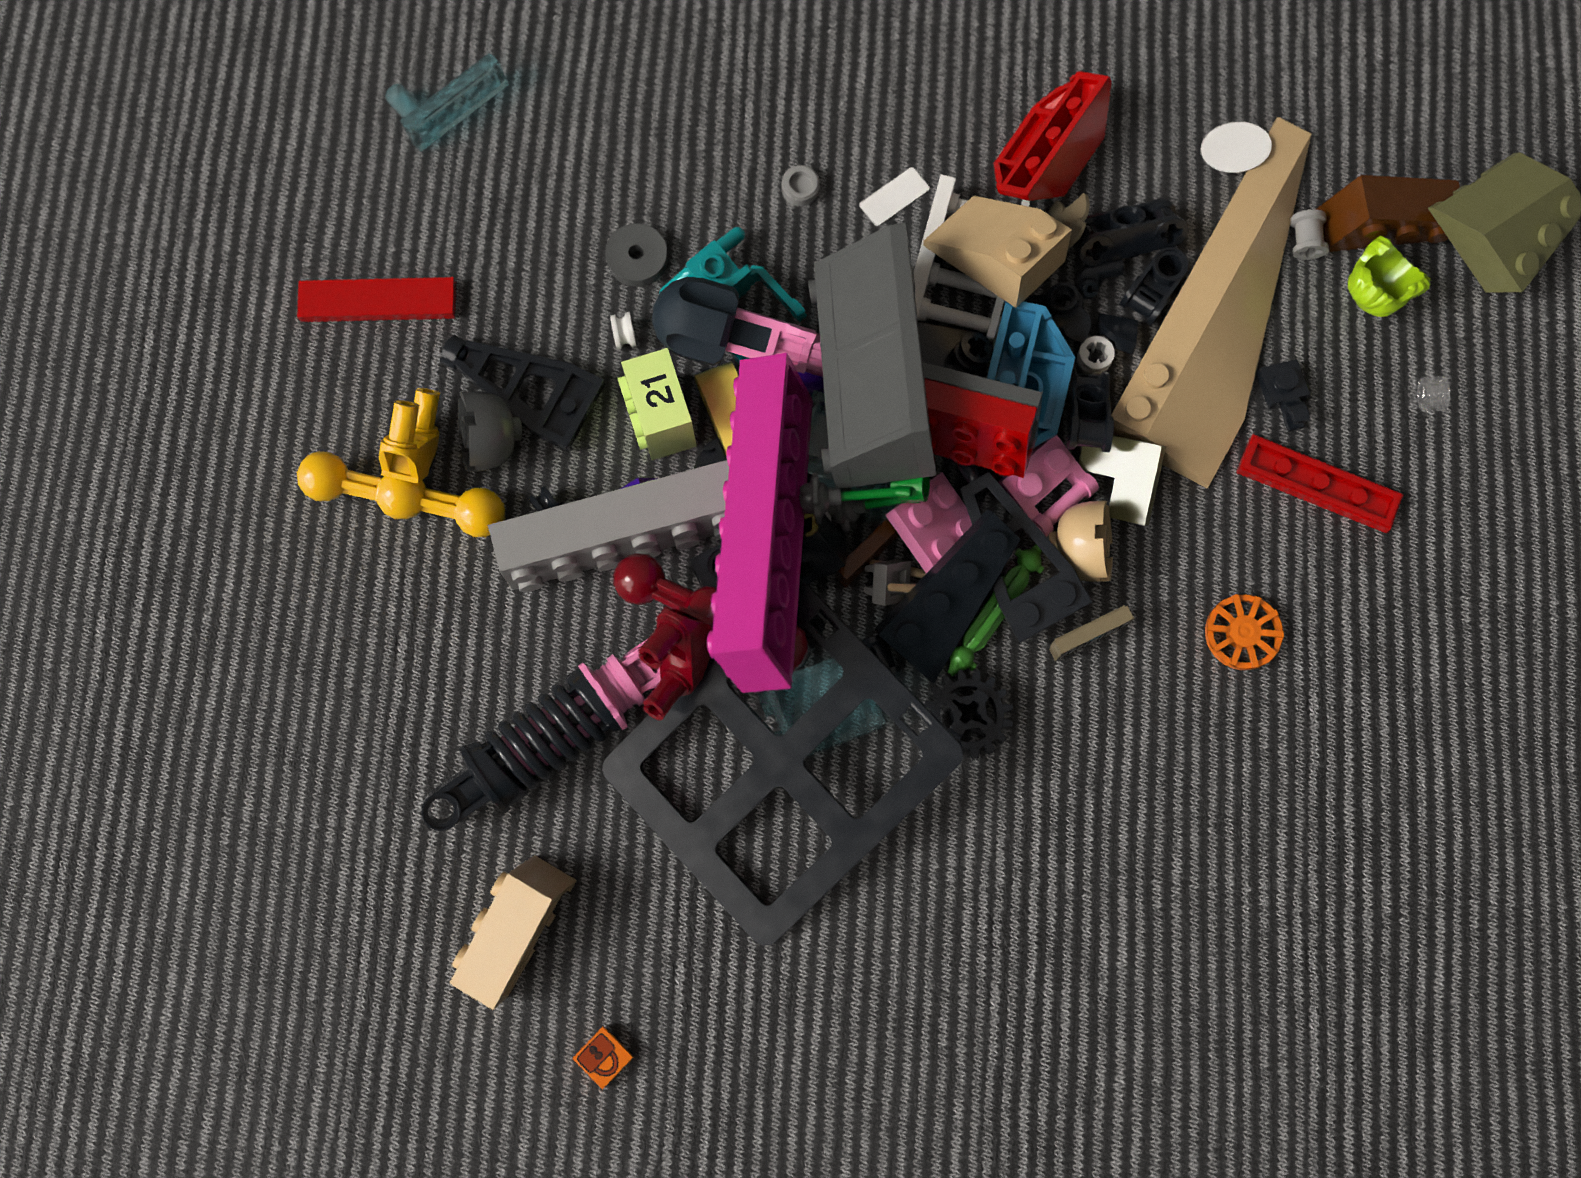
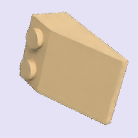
[923,196,1072,308]

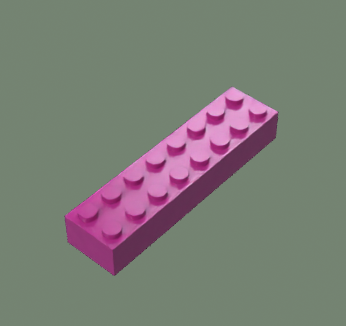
[707,353,813,693]

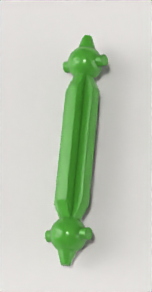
[948,544,1044,676]

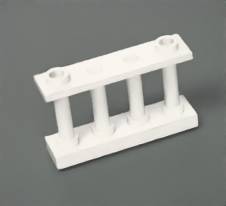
[914,174,1030,344]

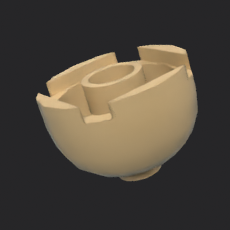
[1049,501,1113,582]

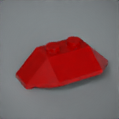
[994,71,1112,201]

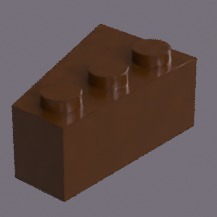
[1315,175,1460,252]

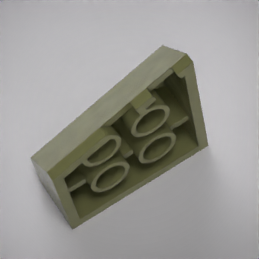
[1428,152,1581,293]

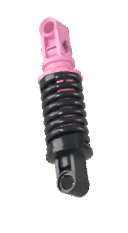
[421,639,661,831]

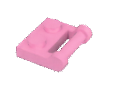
[998,436,1099,537]

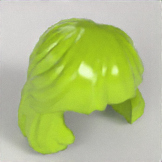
[1347,236,1430,317]

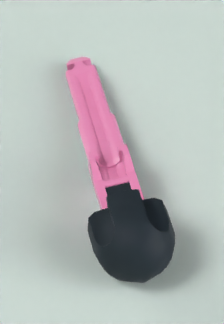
[652,277,823,377]

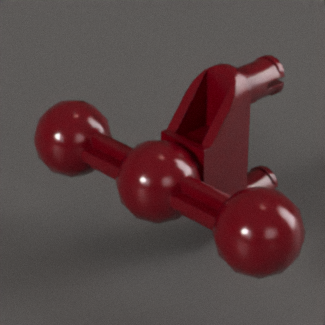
[613,553,809,720]

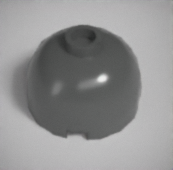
[458,391,522,472]

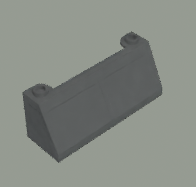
[808,223,937,489]

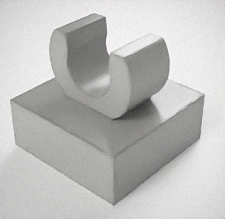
[864,559,911,606]

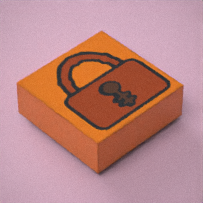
[572,1026,634,1089]

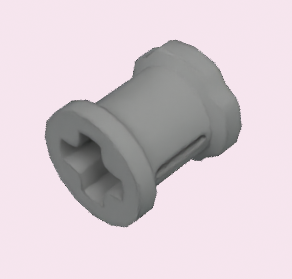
[1290,209,1329,260]

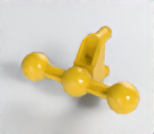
[297,388,505,537]

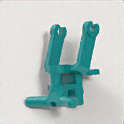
[659,227,807,365]

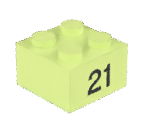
[618,348,697,460]

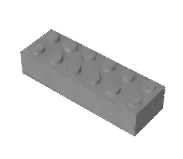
[488,460,729,592]

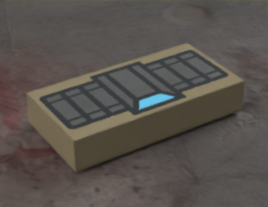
[1049,605,1134,661]

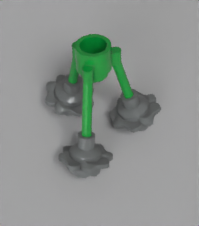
[799,472,930,532]

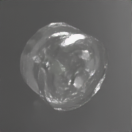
[1417,376,1450,412]

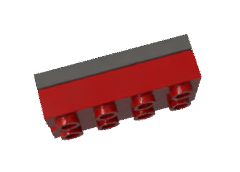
[923,362,1043,478]

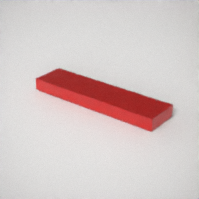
[297,277,456,322]
[1236,434,1404,533]

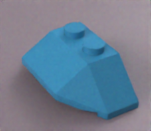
[987,301,1075,447]

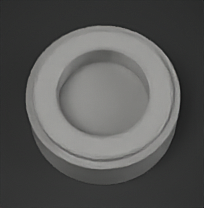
[782,165,820,206]

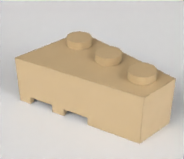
[449,855,577,1010]

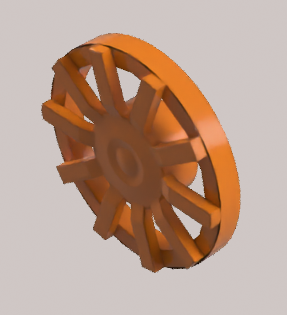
[1205,594,1284,670]

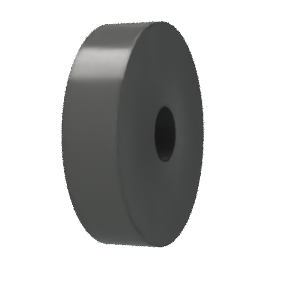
[605,223,668,287]

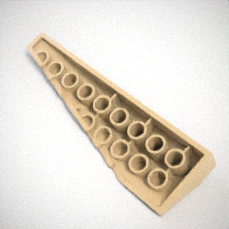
[1111,117,1311,488]

